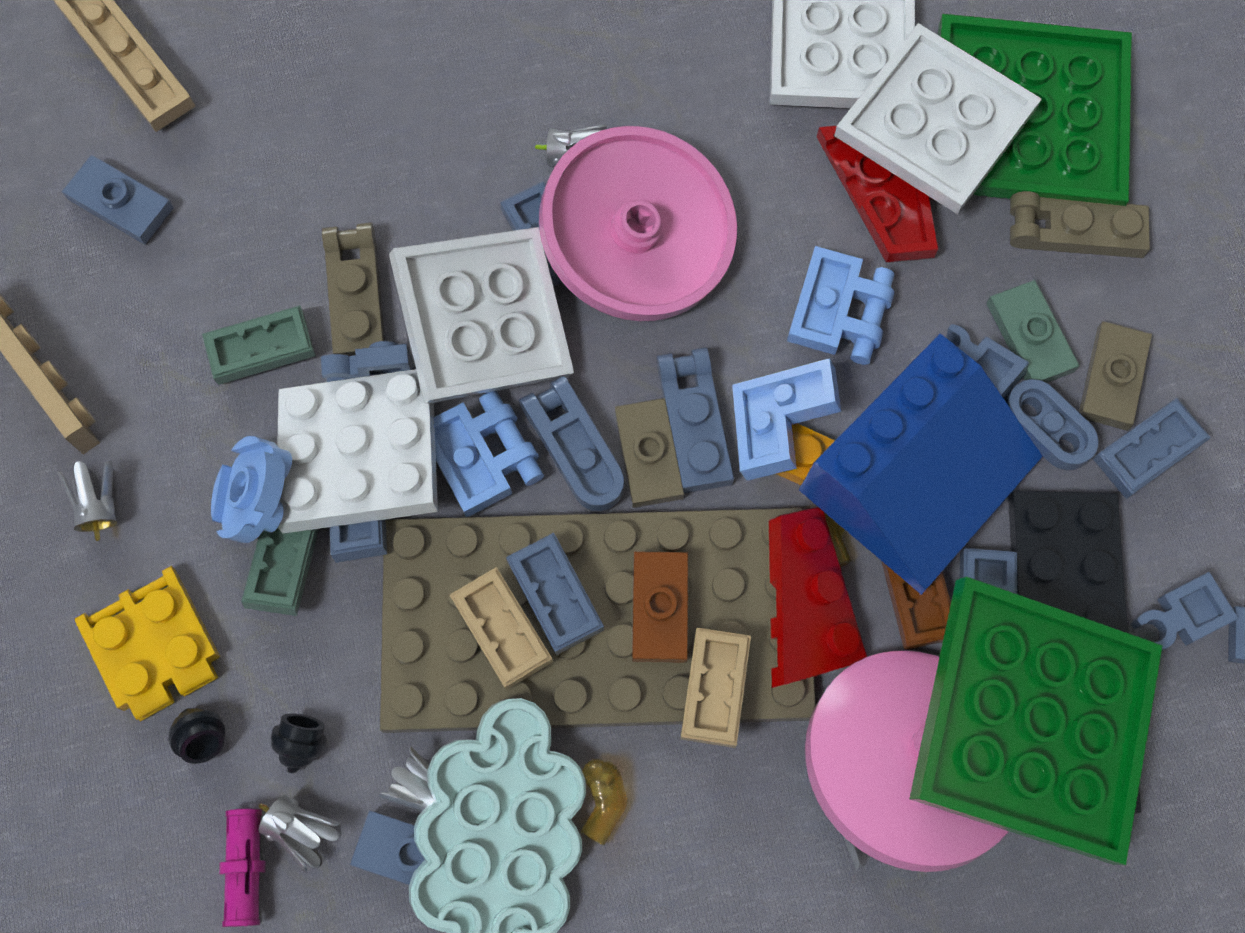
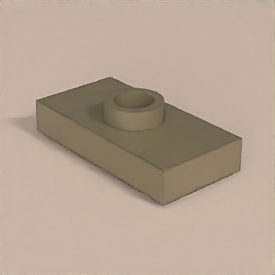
[1079,321,1152,431]
[615,398,684,508]

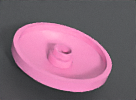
[539,126,737,321]
[805,650,1009,872]

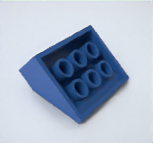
[799,333,1043,595]

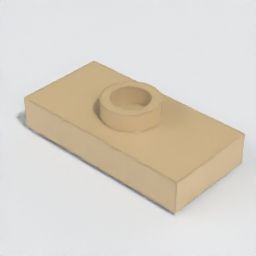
[450,567,553,690]
[680,628,751,748]

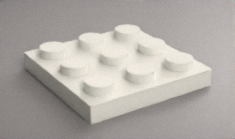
[770,0,915,108]
[834,23,1041,215]
[389,227,574,404]
[277,369,438,534]

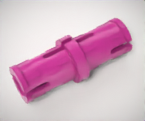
[219,809,266,927]

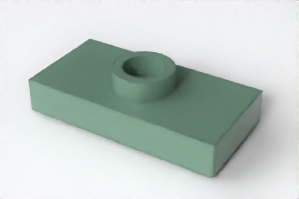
[986,280,1080,383]
[202,305,316,385]
[241,528,319,616]

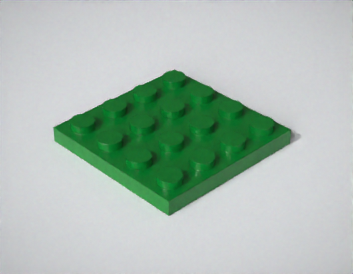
[938,14,1132,206]
[909,576,1163,865]

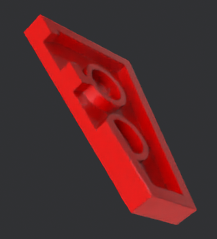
[817,126,938,262]
[769,507,867,688]

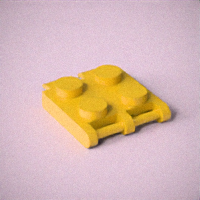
[75,565,220,722]

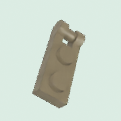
[1010,191,1150,258]
[322,222,385,356]

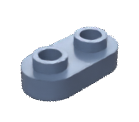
[1005,379,1099,470]

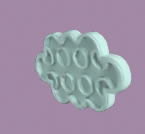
[409,698,586,933]

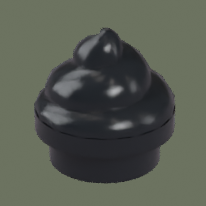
[168,708,225,764]
[270,713,327,774]

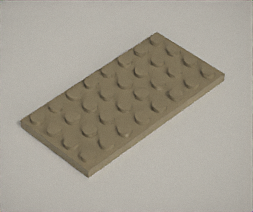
[380,508,815,733]

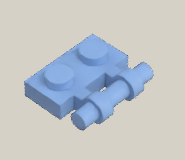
[787,246,895,365]
[433,391,544,517]

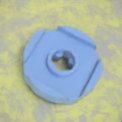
[211,436,292,543]

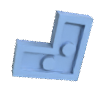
[732,358,841,481]

